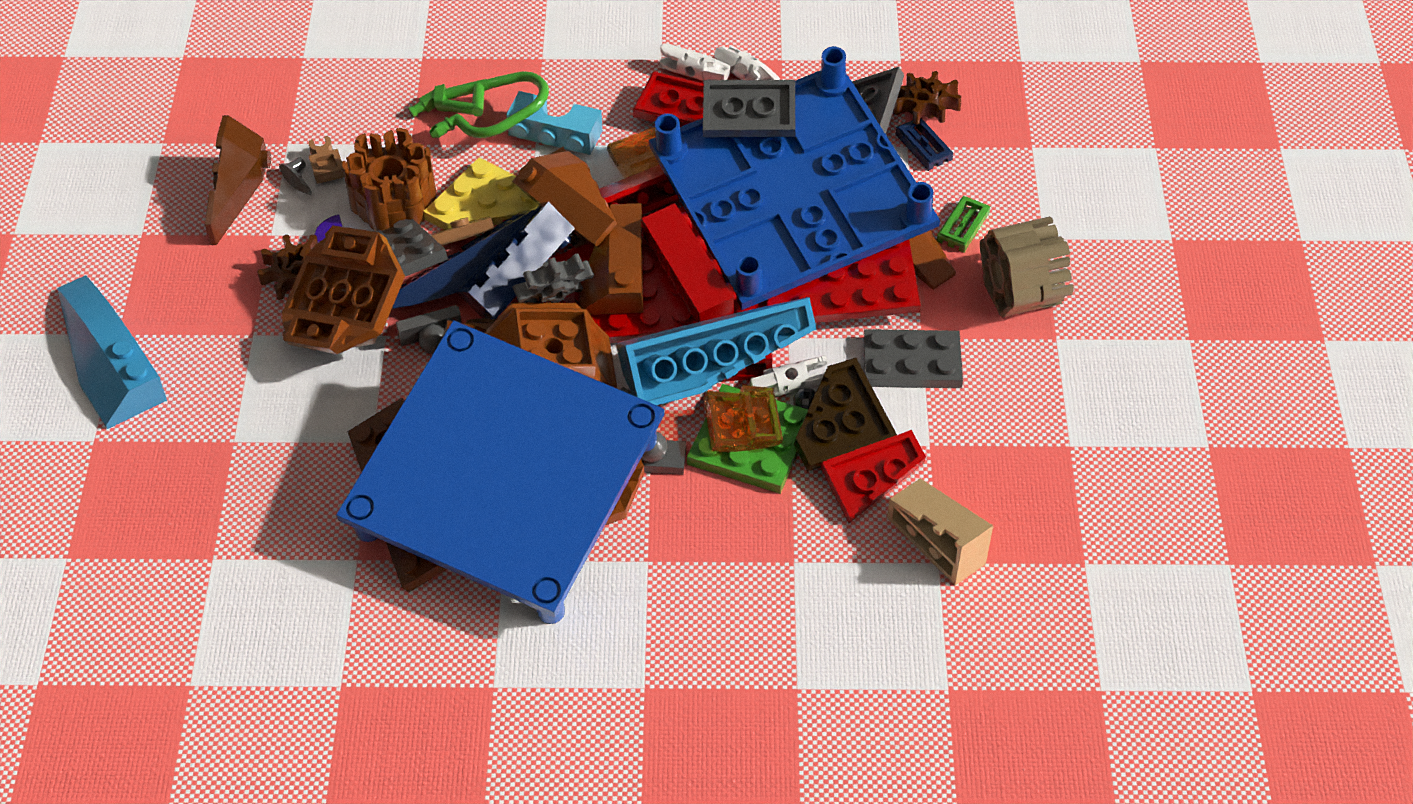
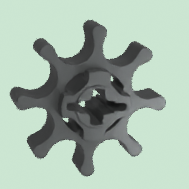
[512,254,594,303]

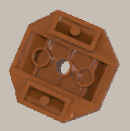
[282,225,405,354]
[485,303,618,388]

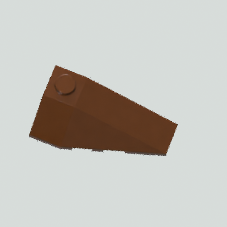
[205,115,271,245]

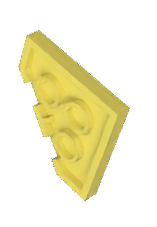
[424,157,539,230]

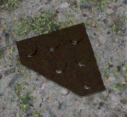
[794,358,897,472]

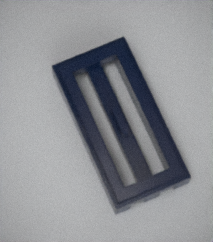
[895,118,953,171]

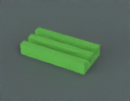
[937,196,991,252]

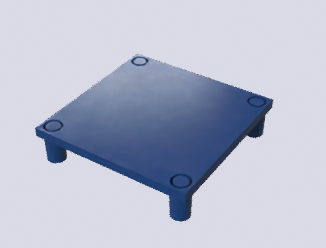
[649,46,940,310]
[336,320,665,624]

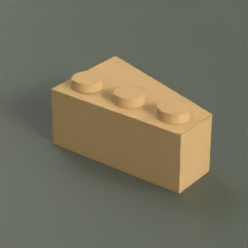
[887,478,993,586]

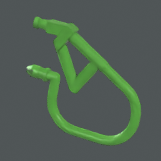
[408,71,549,138]

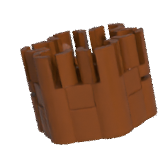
[342,128,437,231]

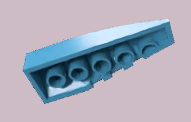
[57,275,167,429]
[616,297,816,405]

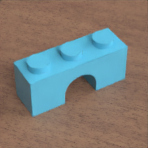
[506,91,603,155]

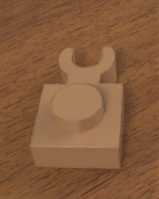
[308,136,344,184]

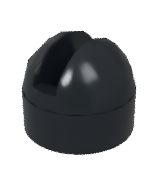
[793,388,816,409]

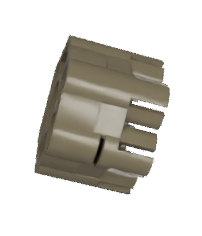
[980,216,1074,318]

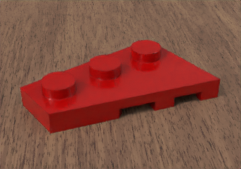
[821,430,926,523]

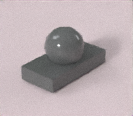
[396,305,462,355]
[641,432,686,475]

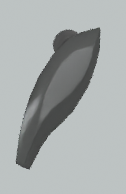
[279,157,312,195]

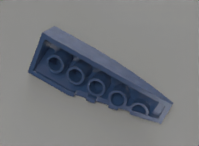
[392,210,534,308]

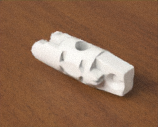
[660,43,731,81]
[714,46,780,80]
[749,355,828,398]

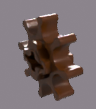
[893,71,961,124]
[257,234,318,300]

